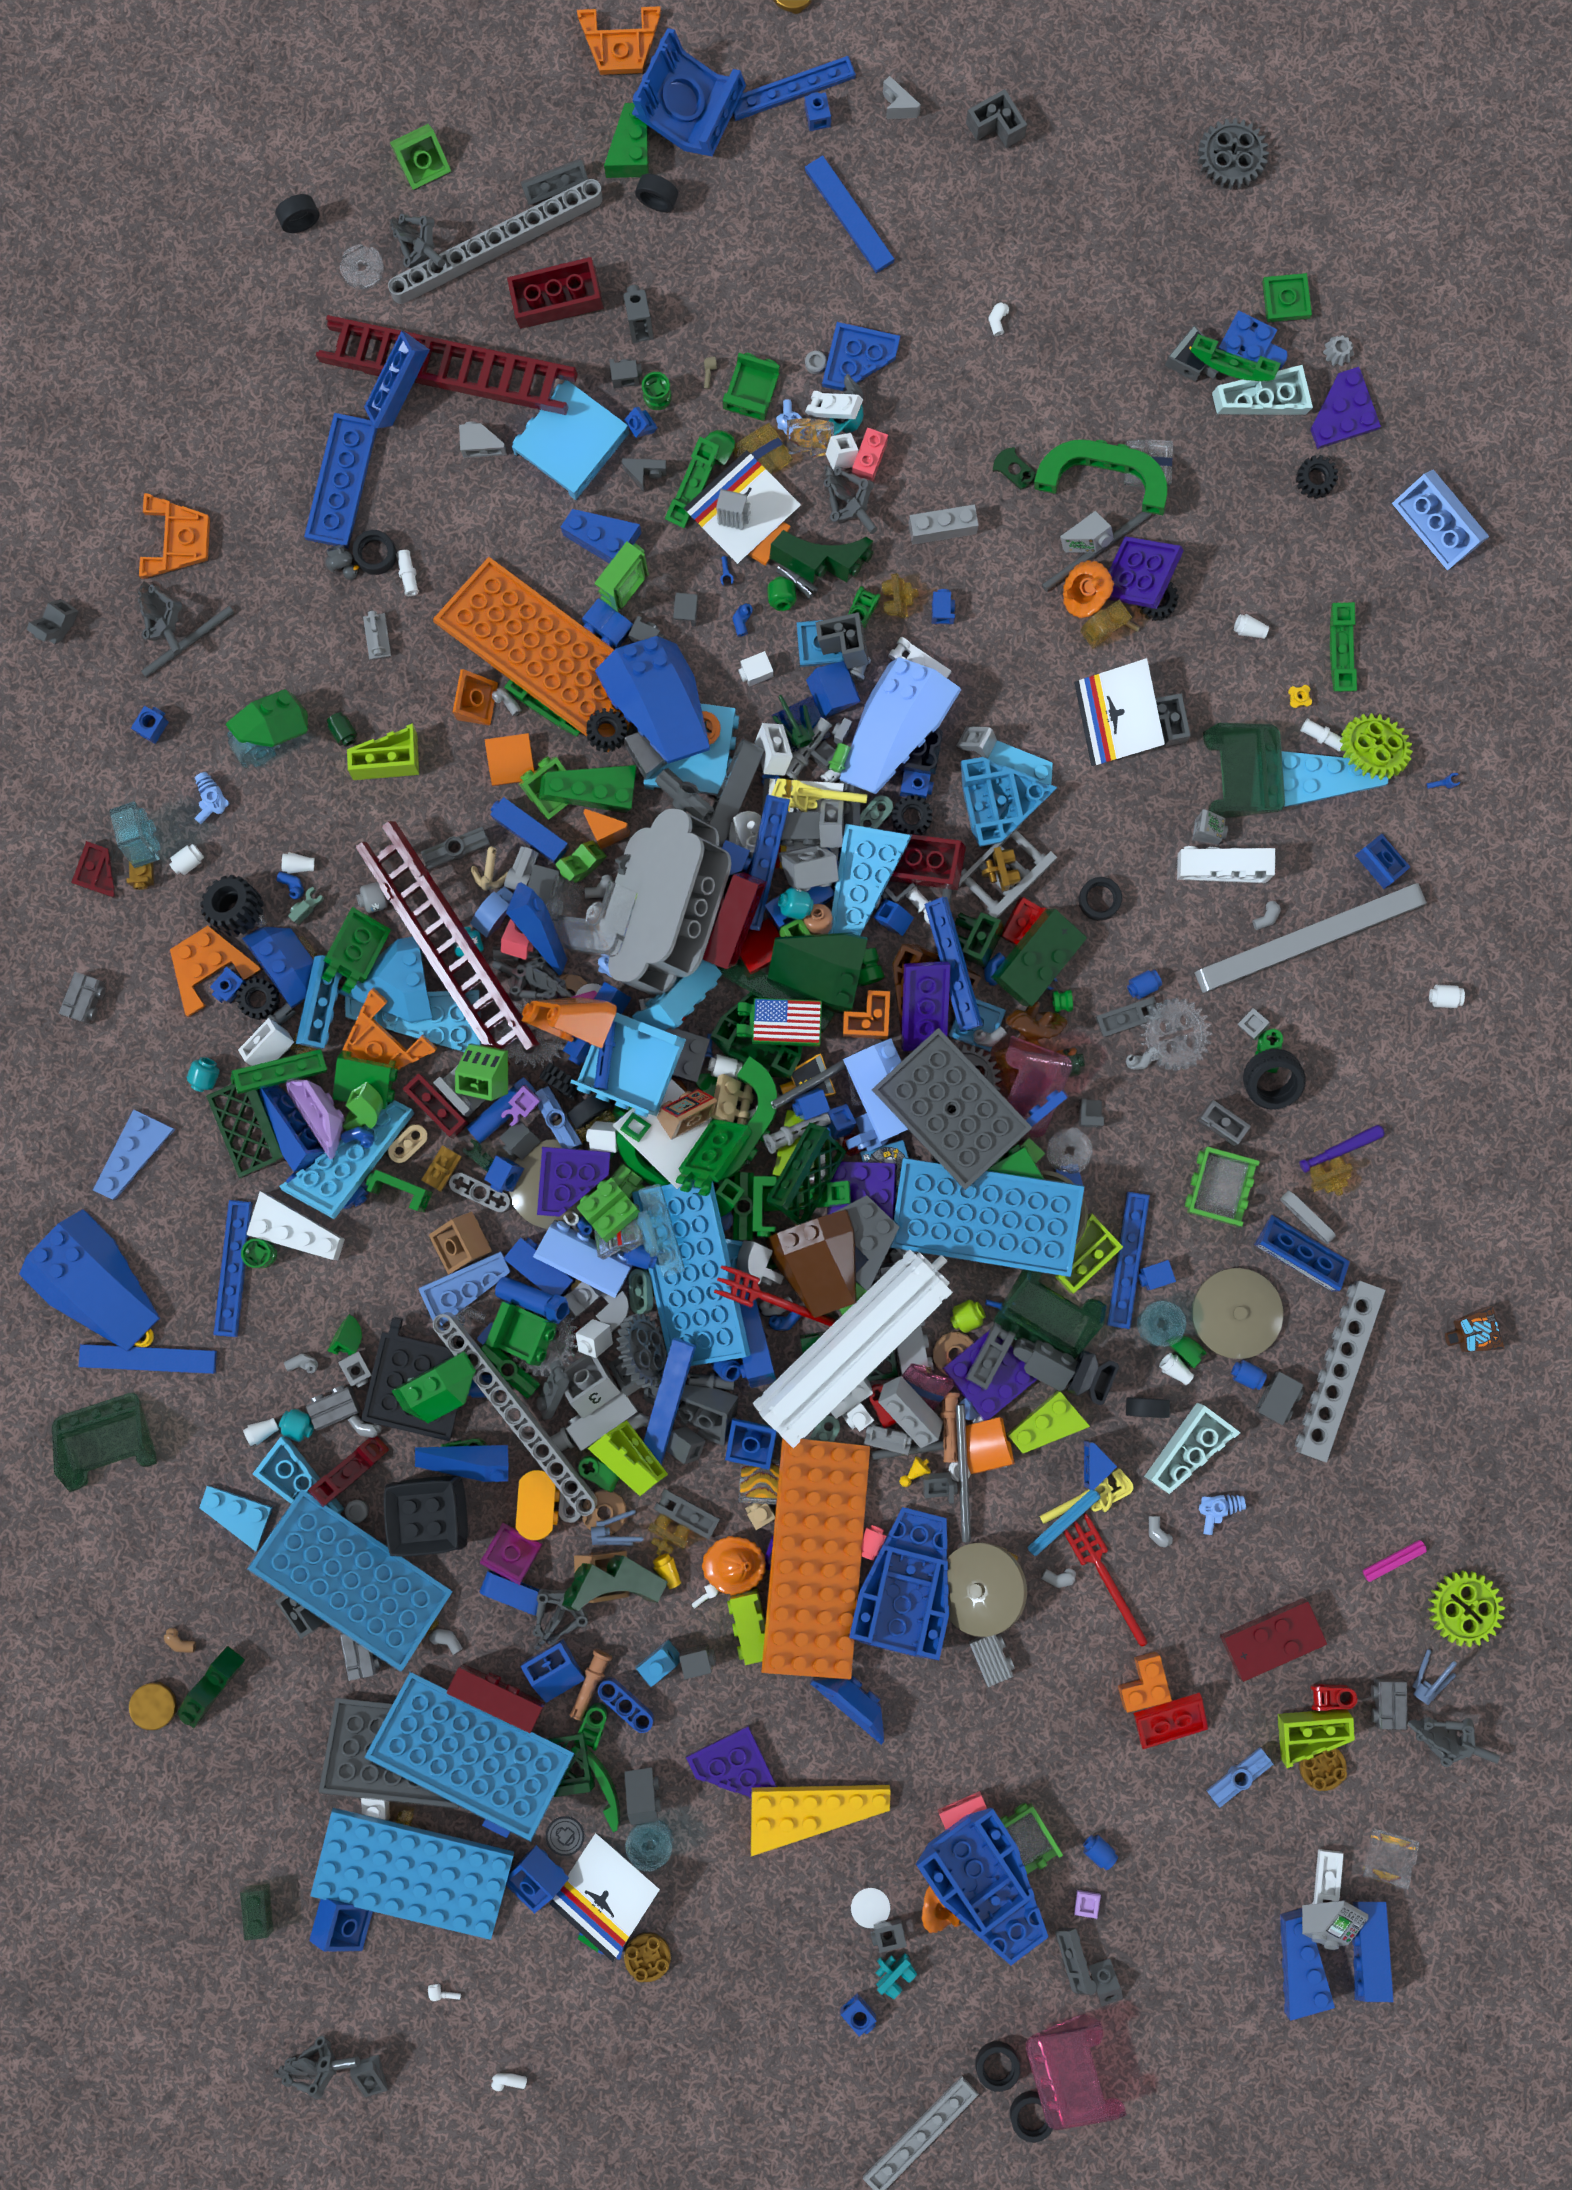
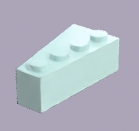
[1212,365,1313,415]
[1144,1403,1240,1494]

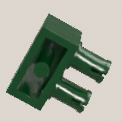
[955,912,1004,968]

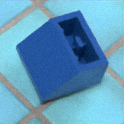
[520,1639,585,1703]

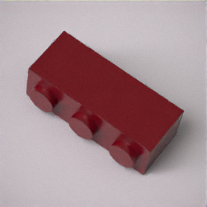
[403,1073,469,1139]

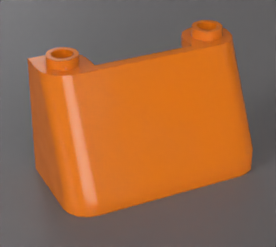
[522,997,617,1048]

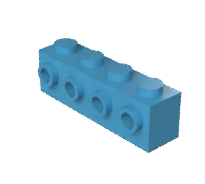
[296,955,342,1049]

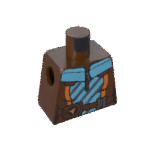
[1445,1307,1505,1352]

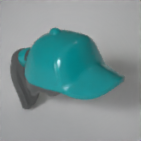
[826,374,864,436]

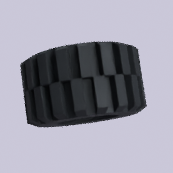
[200,875,264,937]

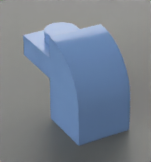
[470,886,513,938]
[845,1113,889,1152]

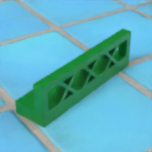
[230,1049,327,1094]

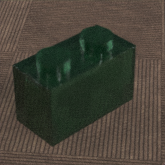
[240,1884,274,1941]

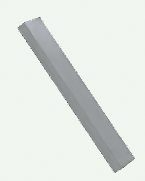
[863,2075,979,2190]

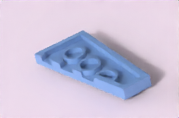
[93,1110,175,1200]
[418,1251,511,1326]

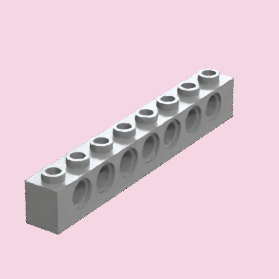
[1295,1281,1386,1463]

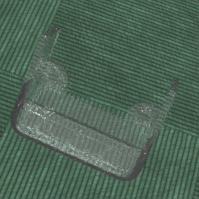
[546,875,638,957]

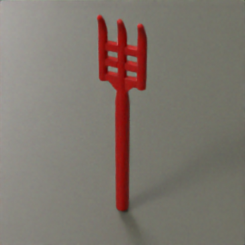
[714,1265,836,1327]
[1063,1513,1147,1647]

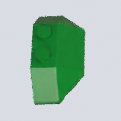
[226,689,308,747]
[392,1351,476,1423]

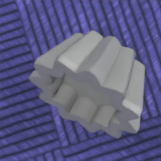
[1323,335,1354,366]

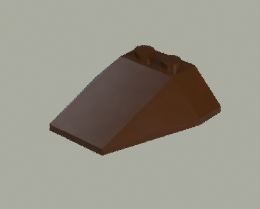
[765,1209,856,1318]

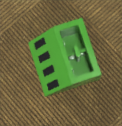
[455,1043,508,1101]

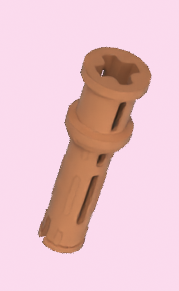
[940,1393,960,1463]
[569,1649,613,1721]

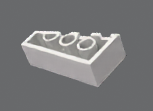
[1177,846,1275,883]
[247,1191,345,1260]

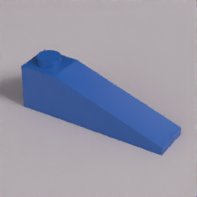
[506,882,567,976]
[259,1085,325,1172]
[415,1445,509,1482]

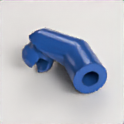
[732,603,753,637]
[277,871,304,899]
[984,952,1006,986]
[341,1127,374,1148]
[576,1216,592,1235]
[769,1312,801,1331]

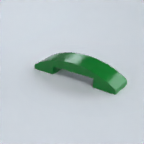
[1191,334,1281,381]
[664,436,720,528]
[1330,602,1357,692]
[504,680,581,737]
[763,1181,851,1212]
[571,1743,620,1833]

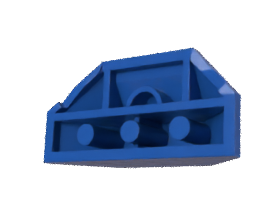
[242,926,314,1009]
[810,1675,884,1745]

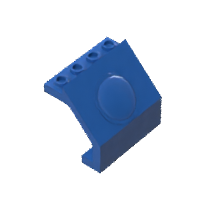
[632,28,746,157]

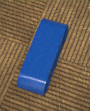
[479,1570,540,1616]
[598,1677,654,1733]

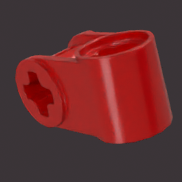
[869,1384,897,1429]
[1311,1684,1357,1711]

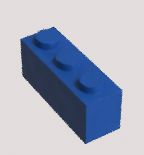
[503,1237,575,1296]

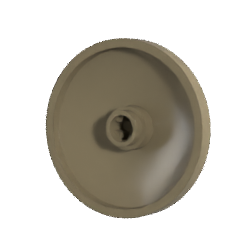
[509,1139,599,1229]
[1191,1268,1283,1359]
[947,1542,1027,1637]

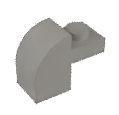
[737,1241,784,1286]
[596,1291,630,1333]

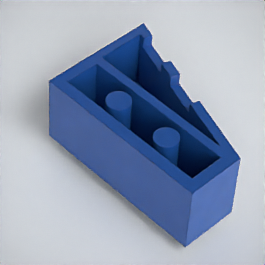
[561,509,642,563]
[764,886,834,932]

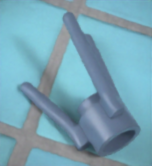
[591,1510,644,1546]
[1412,1649,1457,1705]

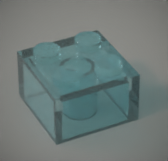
[109,801,161,868]

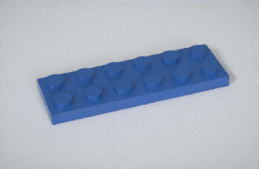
[304,413,377,549]

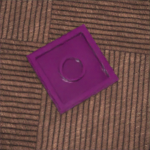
[480,1523,543,1585]

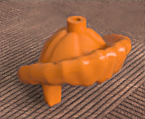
[1063,560,1114,618]
[702,1536,766,1596]
[922,1885,961,1933]

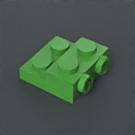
[519,756,568,820]
[577,1178,641,1243]

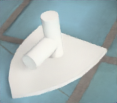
[733,811,761,858]

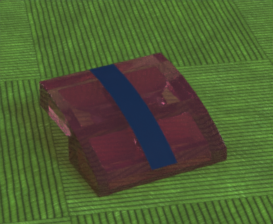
[901,1363,954,1411]

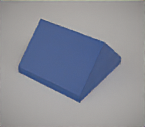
[806,661,861,719]
[1355,834,1410,889]
[725,1418,777,1470]
[1084,1441,1117,1490]

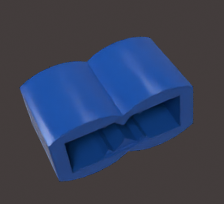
[582,598,633,648]

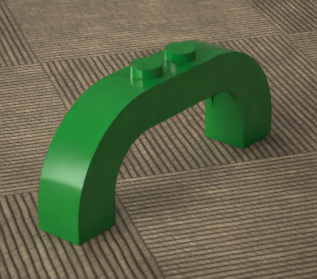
[1034,440,1167,516]
[713,1056,778,1184]
[617,1112,745,1217]

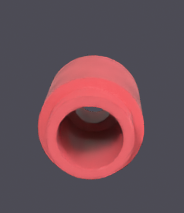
[861,1525,887,1561]

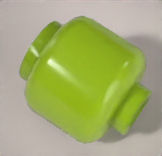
[950,1299,986,1333]

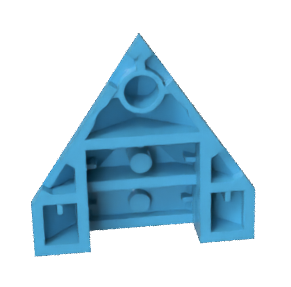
[961,757,1057,847]
[338,937,433,1023]

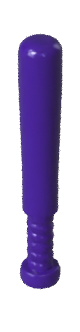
[1299,1125,1385,1173]

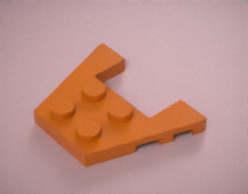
[577,6,661,75]
[139,493,210,579]
[170,925,262,1017]
[342,987,437,1070]

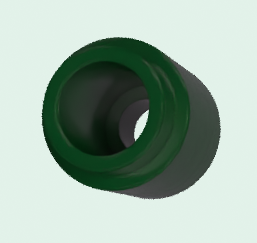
[327,712,358,747]

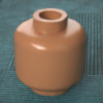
[804,904,833,935]

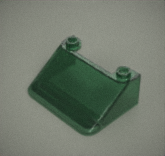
[1203,723,1285,818]
[994,1269,1107,1359]
[52,1393,157,1492]

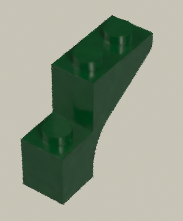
[176,1646,245,1728]

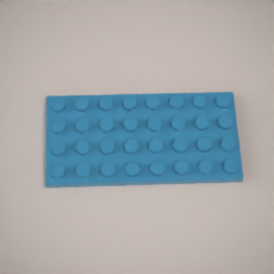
[890,1157,1085,1277]
[632,1180,751,1366]
[247,1489,453,1671]
[365,1672,574,1842]
[310,1808,514,1940]

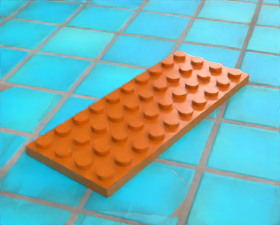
[433,557,633,753]
[761,1438,870,1679]

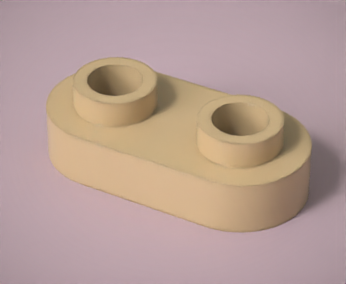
[388,1124,427,1163]

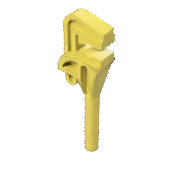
[771,778,868,812]
[1039,1468,1133,1524]

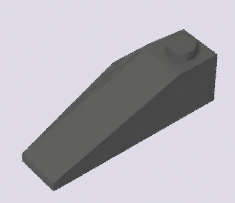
[644,1384,738,1446]

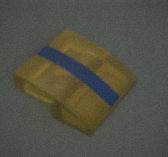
[733,423,793,474]

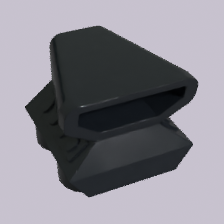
[897,728,943,775]
[1065,1350,1119,1405]

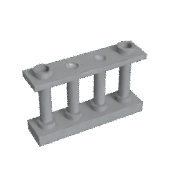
[959,823,1057,918]

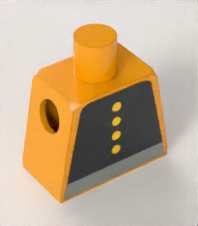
[780,1054,836,1098]

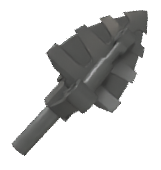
[390,214,445,268]
[824,464,878,534]
[138,581,182,655]
[492,956,572,1001]
[533,1589,589,1650]
[1407,1717,1500,1767]
[273,2036,360,2100]

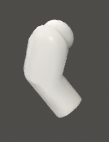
[989,303,1009,337]
[491,2073,527,2091]

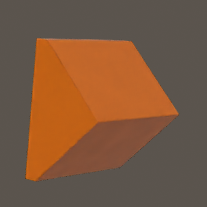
[453,669,498,725]
[583,809,630,850]

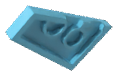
[988,741,1053,785]
[199,1486,273,1551]

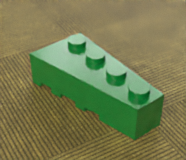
[539,765,636,813]

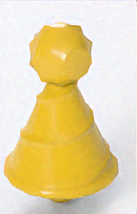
[899,1456,931,1487]

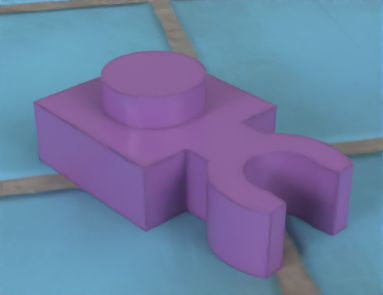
[501,1085,541,1126]

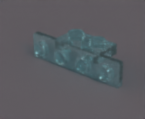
[637,1184,685,1277]

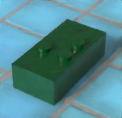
[991,909,1087,1007]

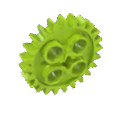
[1340,713,1413,780]
[1428,1570,1505,1647]

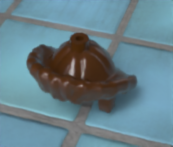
[1006,1001,1068,1043]

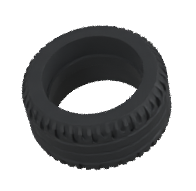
[1243,1048,1306,1110]

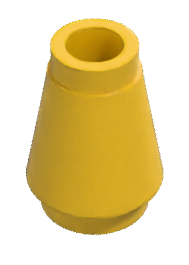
[653,1553,681,1589]

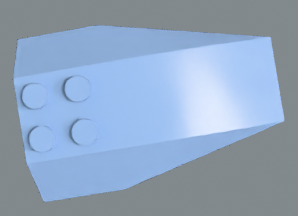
[839,657,961,794]

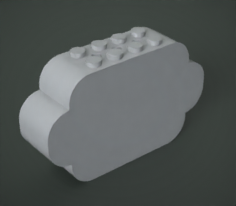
[597,809,731,995]

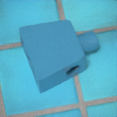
[635,1639,680,1687]

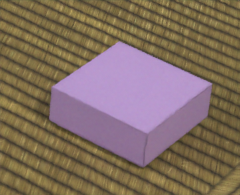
[1074,1890,1101,1919]

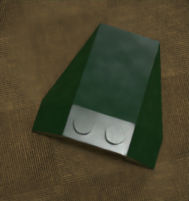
[767,933,868,1014]
[710,978,808,1078]

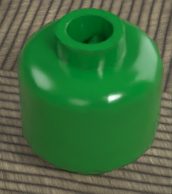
[767,577,797,611]

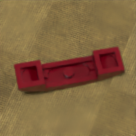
[308,1436,390,1507]

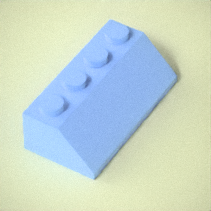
[1392,469,1489,570]
[843,1039,908,1142]
[533,1220,632,1298]

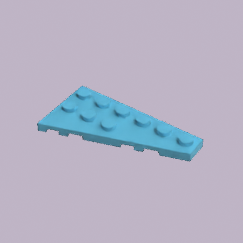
[1250,749,1388,815]
[828,824,912,936]
[345,990,481,1052]
[279,1100,414,1219]

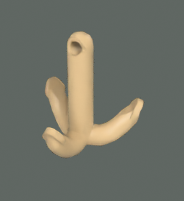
[471,846,508,891]

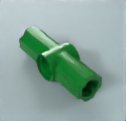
[733,1172,754,1241]
[481,1344,541,1399]

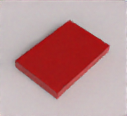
[1133,1692,1208,1749]

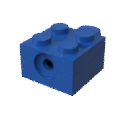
[1218,310,1287,369]

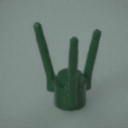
[773,695,815,748]

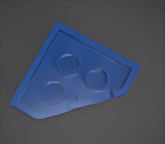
[822,322,900,391]

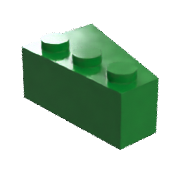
[604,103,649,178]

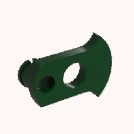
[993,447,1036,490]

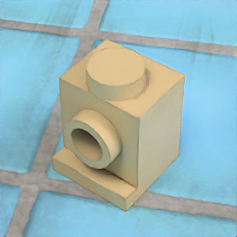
[745,1498,775,1530]

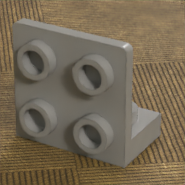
[433,1065,486,1117]

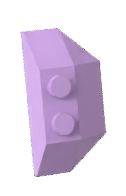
[286,1080,345,1159]

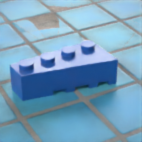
[737,1286,777,1388]
[1352,1902,1394,2002]
[1280,1908,1335,2021]

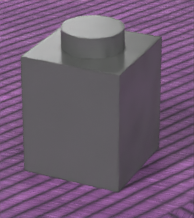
[500,1120,541,1160]

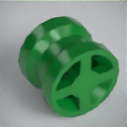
[1052,989,1073,1013]

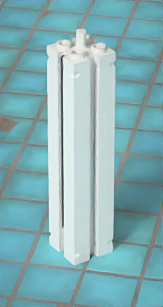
[753,1250,953,1448]

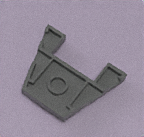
[831,1195,900,1291]

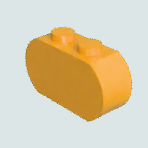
[516,1470,560,1541]

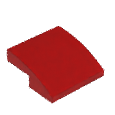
[1001,897,1046,945]
[740,919,780,975]

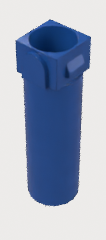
[466,1077,537,1144]
[495,1276,570,1324]

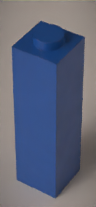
[490,797,570,864]
[563,982,631,1066]

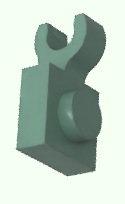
[288,887,324,926]

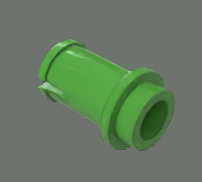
[828,743,851,773]

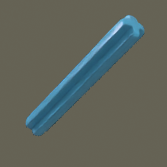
[1028,1489,1101,1556]

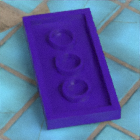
[901,961,950,1051]

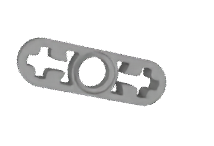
[449,1173,511,1212]
[1280,1191,1336,1244]

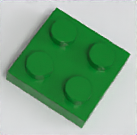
[1262,273,1312,322]

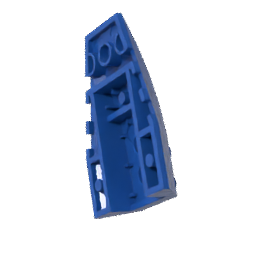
[595,636,710,764]
[19,1209,160,1351]
[849,1507,949,1661]
[916,1808,1048,1966]

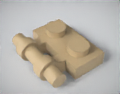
[710,1074,754,1125]

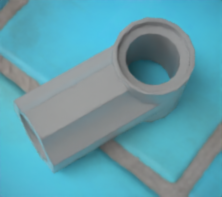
[504,846,539,890]

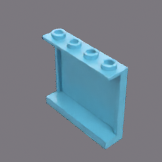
[512,380,629,500]
[644,703,739,796]
[570,1013,686,1118]

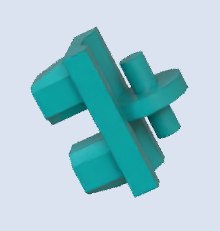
[875,1953,917,1999]

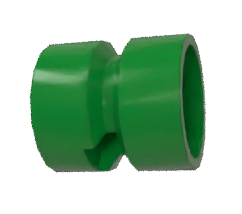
[642,372,672,411]
[857,948,885,987]
[241,1239,277,1268]

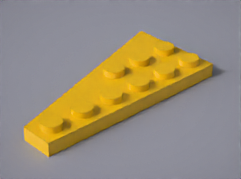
[751,1785,890,1856]

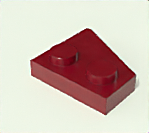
[71,841,115,898]

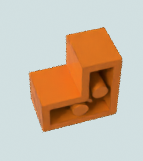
[843,990,890,1039]
[1118,1652,1172,1713]

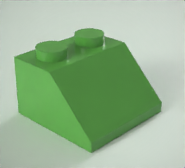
[390,124,451,190]

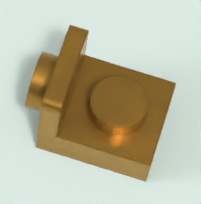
[126,858,154,890]

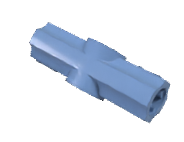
[535,1086,583,1149]
[1206,1747,1274,1808]

